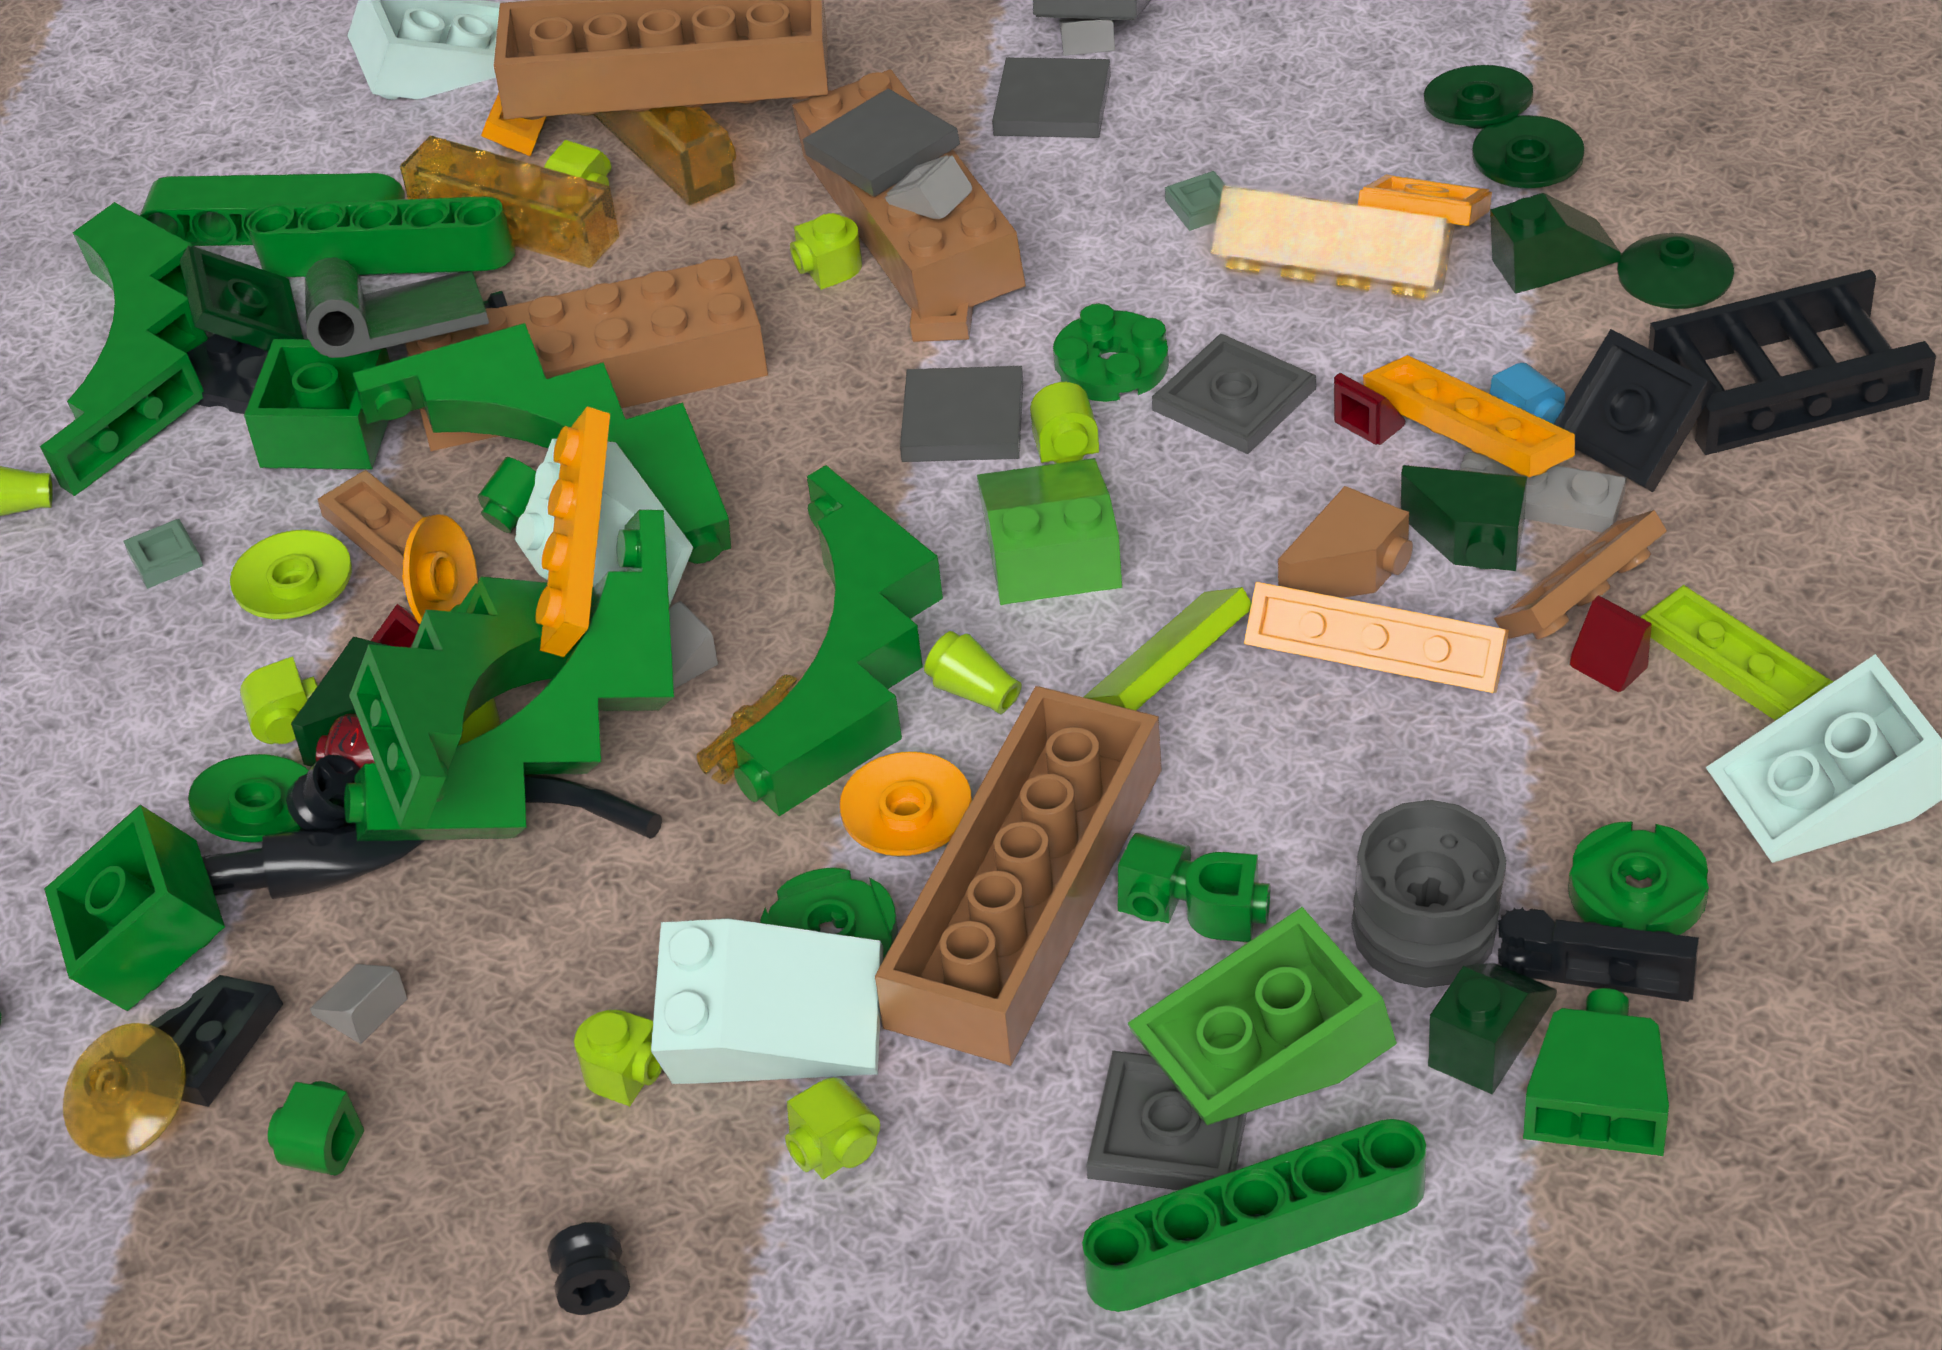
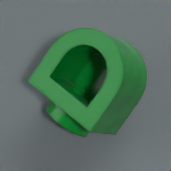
[478,457,536,534]
[1118,833,1193,923]
[1185,852,1271,942]
[268,1081,365,1176]

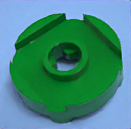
[1053,303,1169,402]
[1568,821,1709,935]
[760,868,898,960]

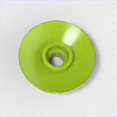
[230,530,352,619]

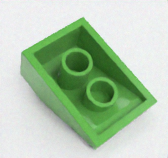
[977,458,1122,605]
[1128,907,1397,1125]

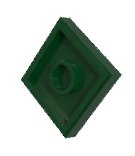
[180,246,304,351]

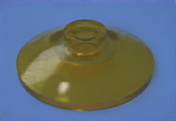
[63,1023,186,1159]

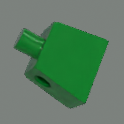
[1523,988,1669,1156]

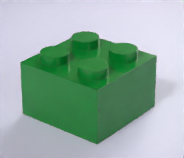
[244,339,390,469]
[44,804,225,1011]

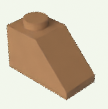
[1278,486,1413,598]

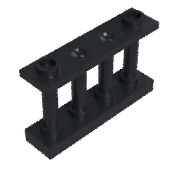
[1648,269,1936,455]

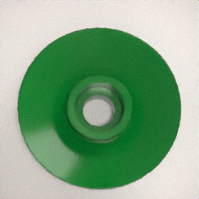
[188,754,309,842]

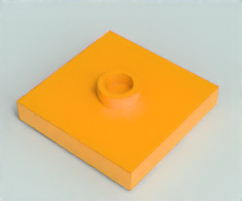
[1357,174,1492,226]

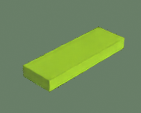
[1641,585,1833,721]
[1084,587,1252,711]

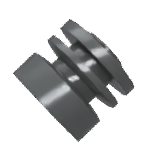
[1351,800,1507,988]

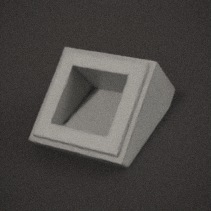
[1059,18,1115,56]
[885,155,972,219]
[669,601,718,689]
[310,964,407,1044]

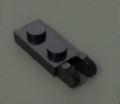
[1498,907,1699,1002]

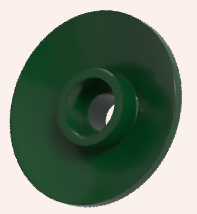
[1424,65,1533,129]
[1472,115,1584,188]
[1617,233,1734,309]

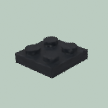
[1554,329,1717,492]

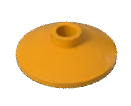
[402,514,478,624]
[840,752,972,856]

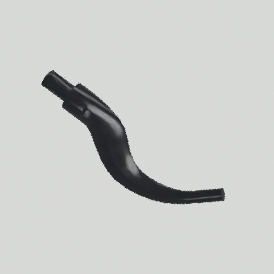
[202,774,662,899]

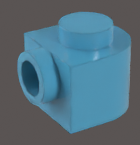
[1489,363,1566,424]

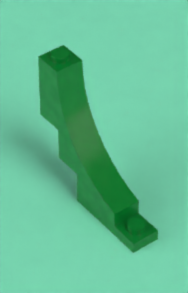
[40,202,208,496]
[353,323,731,564]
[733,465,943,816]
[344,509,674,841]
[349,576,594,829]

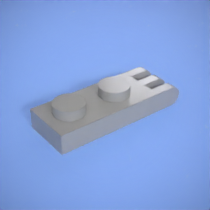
[1460,452,1626,532]

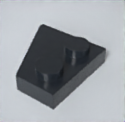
[186,334,268,414]
[95,975,283,1107]

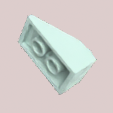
[347,0,500,100]
[515,438,693,606]
[1706,654,1942,863]
[651,918,883,1084]

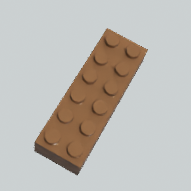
[494,0,828,120]
[792,69,1026,320]
[405,255,768,451]
[875,686,1162,1066]

